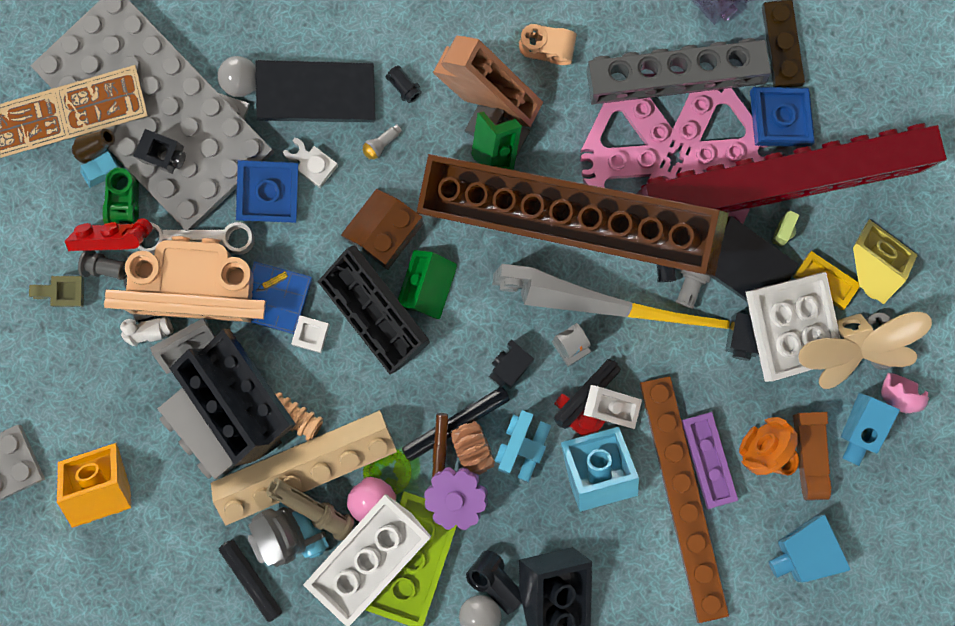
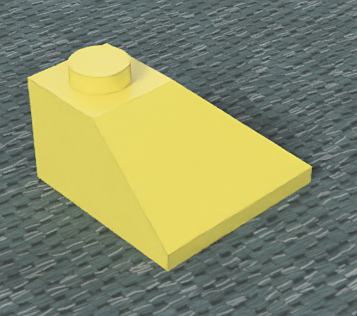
[853,219,917,304]

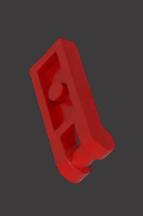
[65,218,153,251]

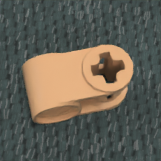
[519,24,577,65]

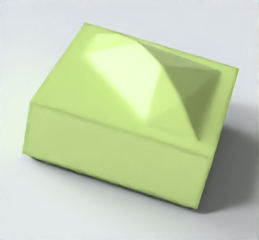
[771,211,799,247]

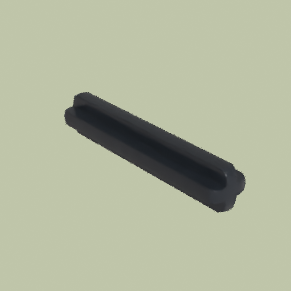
[554,359,621,429]
[218,540,282,622]

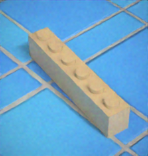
[211,410,397,526]

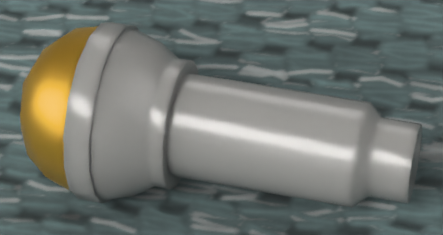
[362,124,402,160]

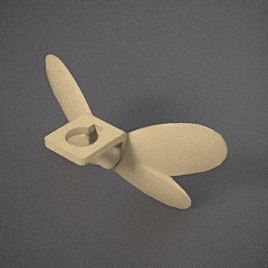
[799,312,932,389]

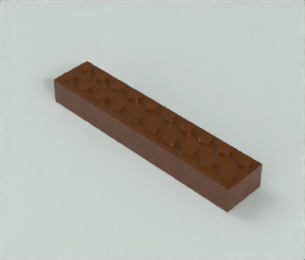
[416,154,729,276]

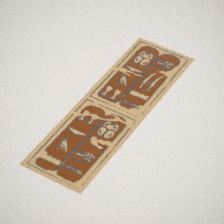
[0,65,148,158]

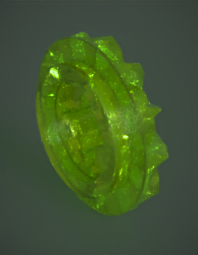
[363,449,412,495]

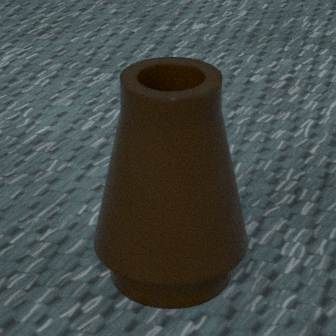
[72,128,115,164]

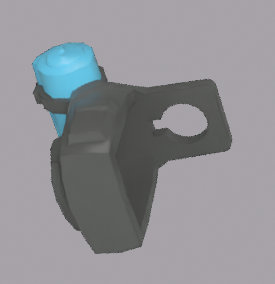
[248,502,329,567]

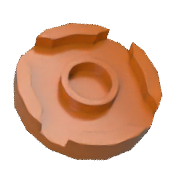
[739,417,799,475]

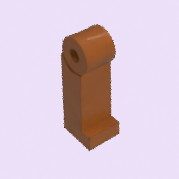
[793,412,831,501]

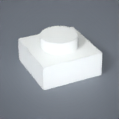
[291,316,330,353]

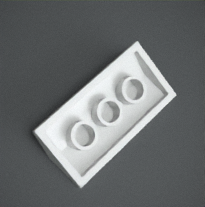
[303,494,431,626]

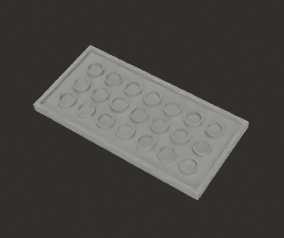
[30,0,274,231]

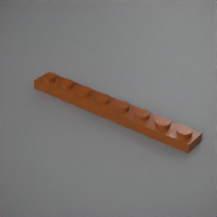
[640,376,729,623]

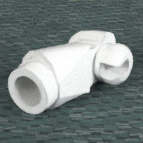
[120,317,173,346]

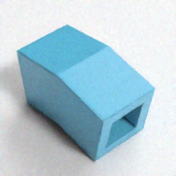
[80,151,120,188]

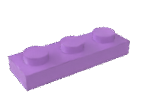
[681,412,738,509]

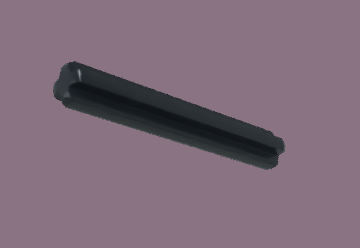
[402,387,510,461]

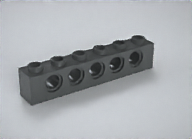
[586,38,771,105]

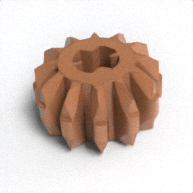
[451,421,495,475]

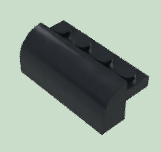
[169,329,296,466]

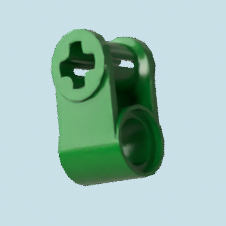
[103,168,139,224]

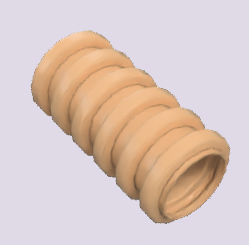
[275,392,323,441]

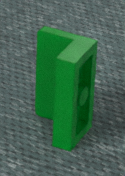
[471,111,522,170]
[398,250,457,319]

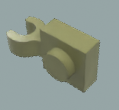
[29,276,84,307]

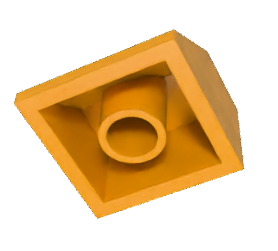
[57,443,131,528]

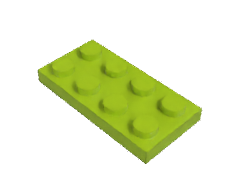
[365,491,457,626]

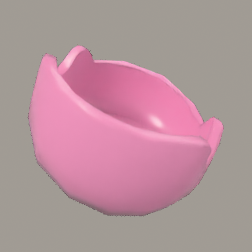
[881,373,929,414]
[347,477,396,522]

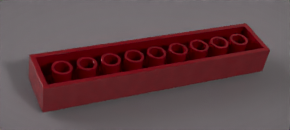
[636,123,947,213]

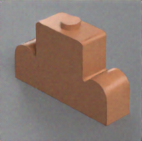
[433,36,543,127]

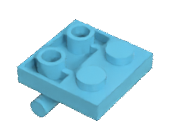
[495,410,551,483]

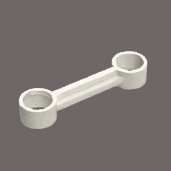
[138,222,255,255]

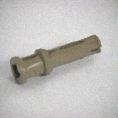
[266,478,354,541]

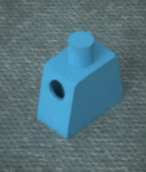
[841,393,900,466]
[768,515,851,583]

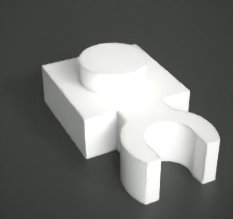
[283,138,338,188]

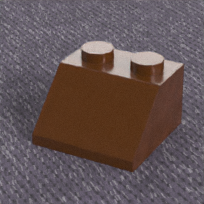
[341,189,424,270]

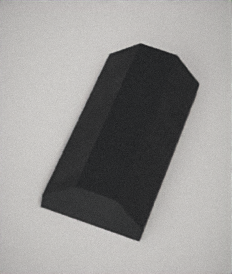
[317,245,430,375]

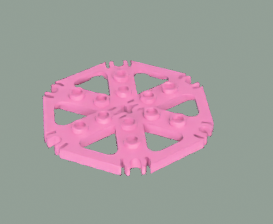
[580,71,768,224]

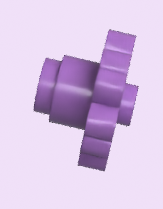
[424,467,488,530]

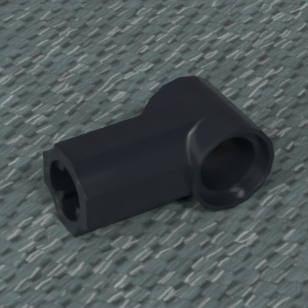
[466,550,522,615]

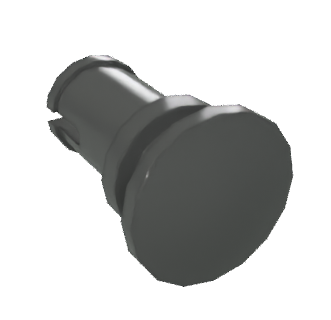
[78,250,127,280]

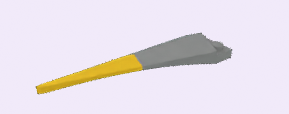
[492,264,730,329]

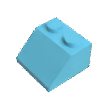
[561,427,639,512]

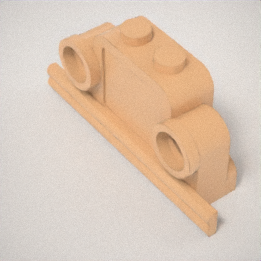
[104,236,266,322]

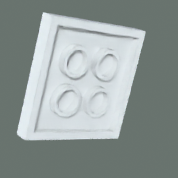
[746,272,841,382]

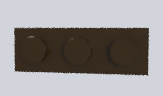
[762,0,805,88]

